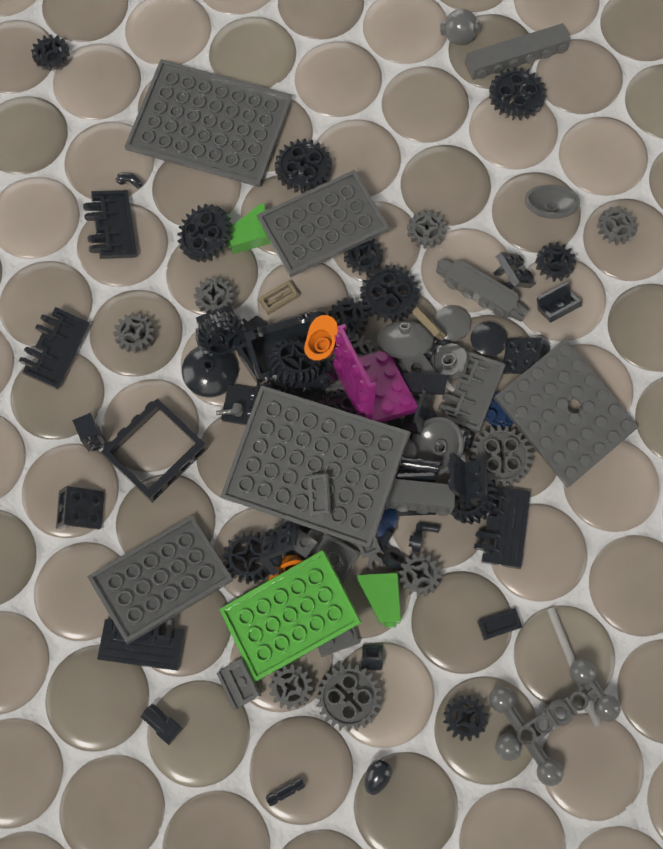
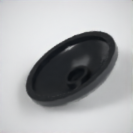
[182,347,238,398]

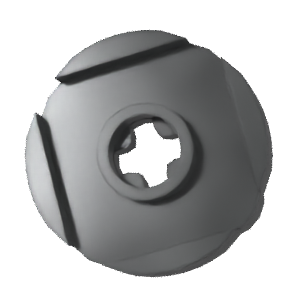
[430,344,469,380]

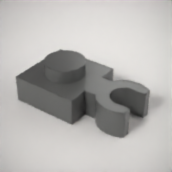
[357,536,383,570]

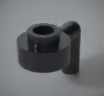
[424,338,453,361]
[409,522,440,553]
[378,528,404,568]

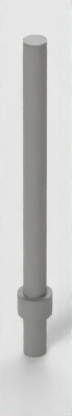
[547,607,601,727]

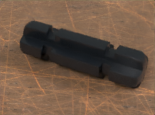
[266,777,305,806]

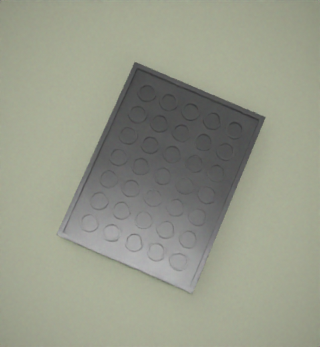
[125,59,293,187]
[220,386,411,549]

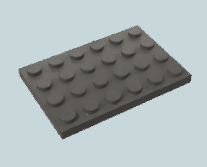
[257,170,389,278]
[87,516,233,645]

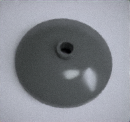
[525,185,580,219]
[377,321,433,358]
[412,417,464,475]

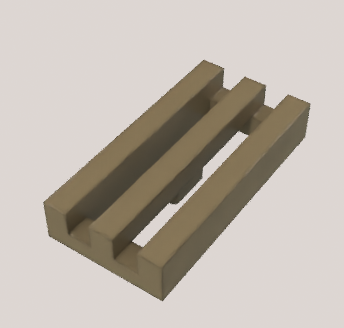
[258,280,299,315]
[412,307,447,341]

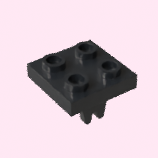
[493,252,536,289]

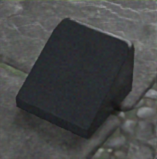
[362,644,383,671]

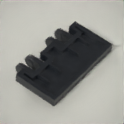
[83,190,137,259]
[19,307,90,390]
[474,486,531,569]
[97,618,185,671]

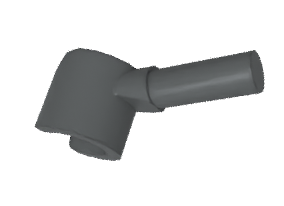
[216,403,244,417]

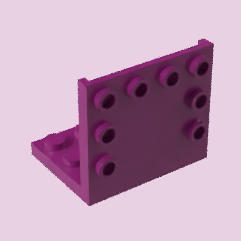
[333,324,417,423]

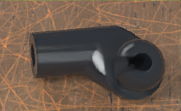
[116,172,143,189]

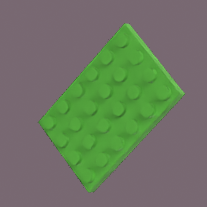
[219,550,362,682]

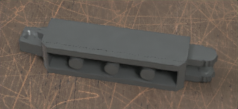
[436,259,528,322]

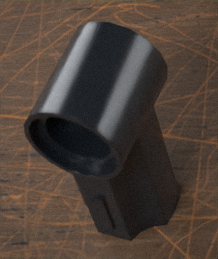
[140,703,183,745]

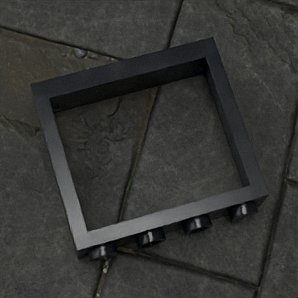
[101,399,207,503]

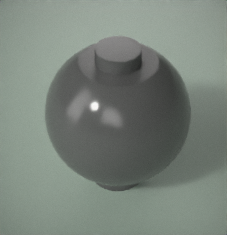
[440,9,480,45]

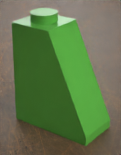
[226,203,271,254]
[357,573,401,628]

